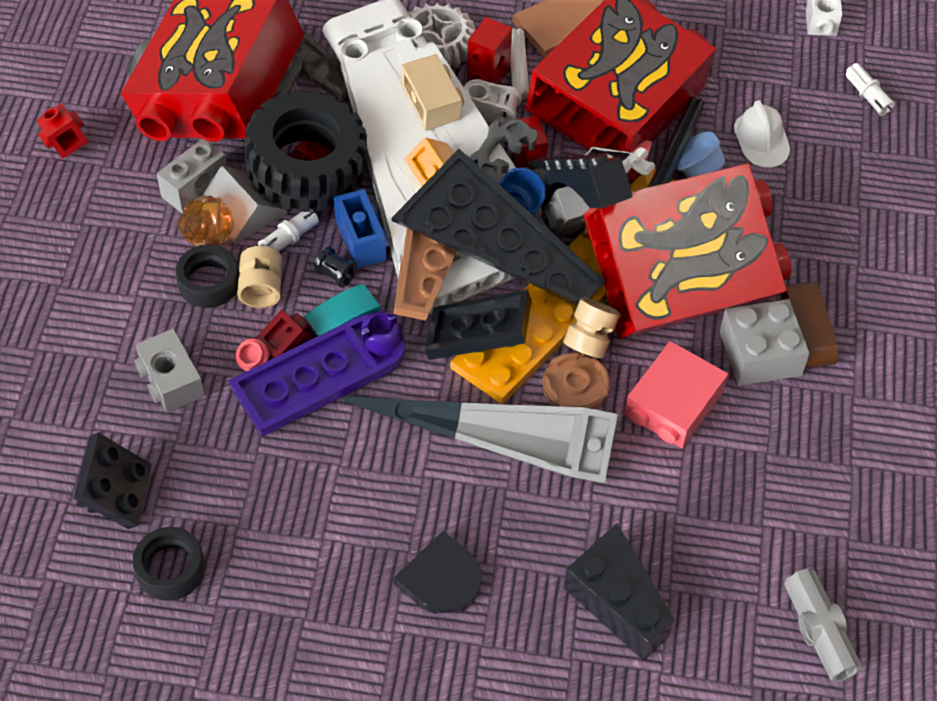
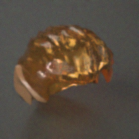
[177,195,235,246]

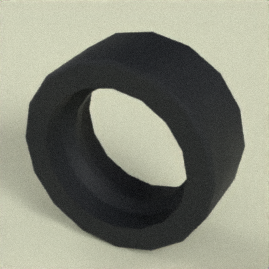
[176,244,239,308]
[133,527,205,601]

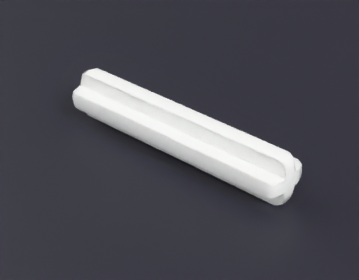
[510,28,529,100]

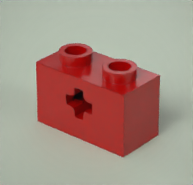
[467,17,512,85]

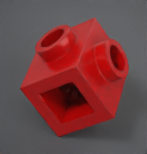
[36,103,89,159]

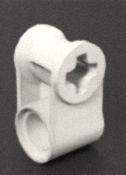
[464,79,522,126]

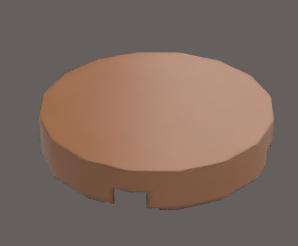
[542,352,610,410]

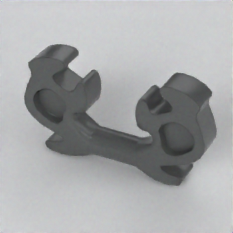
[469,118,537,183]

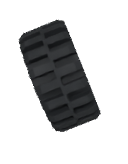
[245,89,367,212]

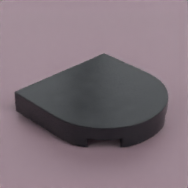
[393,531,482,614]

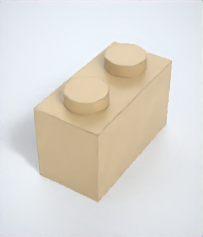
[401,54,464,130]

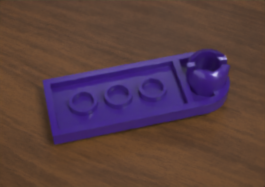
[229,311,405,437]

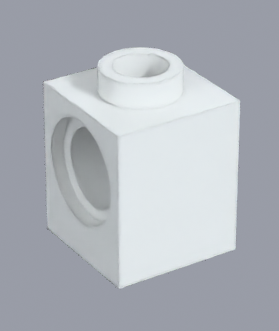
[806,0,842,36]

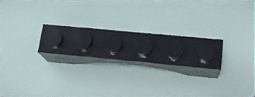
[528,153,633,208]

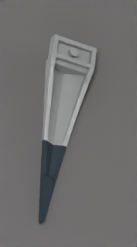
[343,396,618,484]

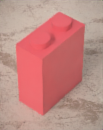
[624,341,728,449]

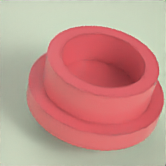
[236,339,269,371]

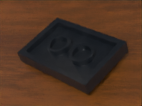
[425,290,532,360]

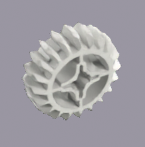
[408,2,475,69]

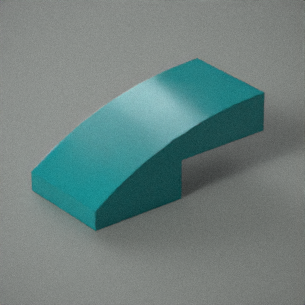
[305,283,382,336]

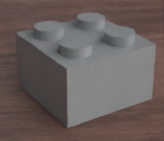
[719,299,810,386]

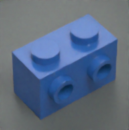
[334,189,390,268]

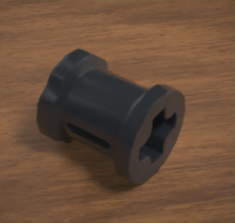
[314,247,357,288]

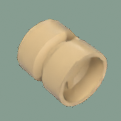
[237,246,283,308]
[563,298,621,358]

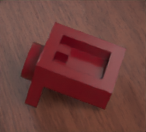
[255,309,315,358]

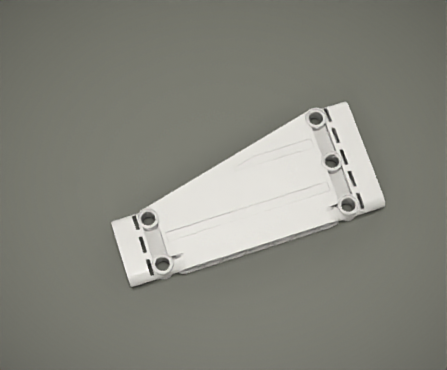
[322,0,548,314]

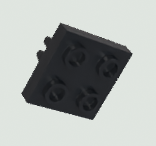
[73,432,152,529]

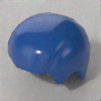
[498,168,546,215]

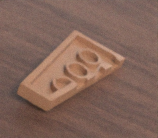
[393,228,457,321]

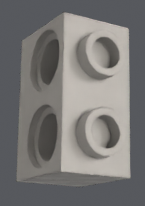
[542,186,589,237]

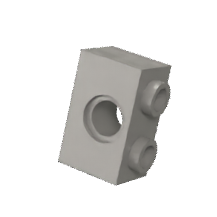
[157,139,227,214]
[134,329,205,413]

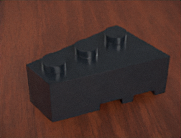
[564,523,674,661]

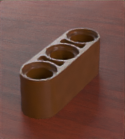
[780,282,838,368]

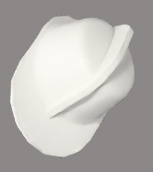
[734,100,790,168]

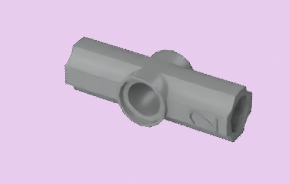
[784,568,863,682]

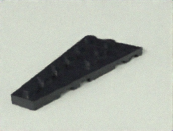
[391,149,605,306]

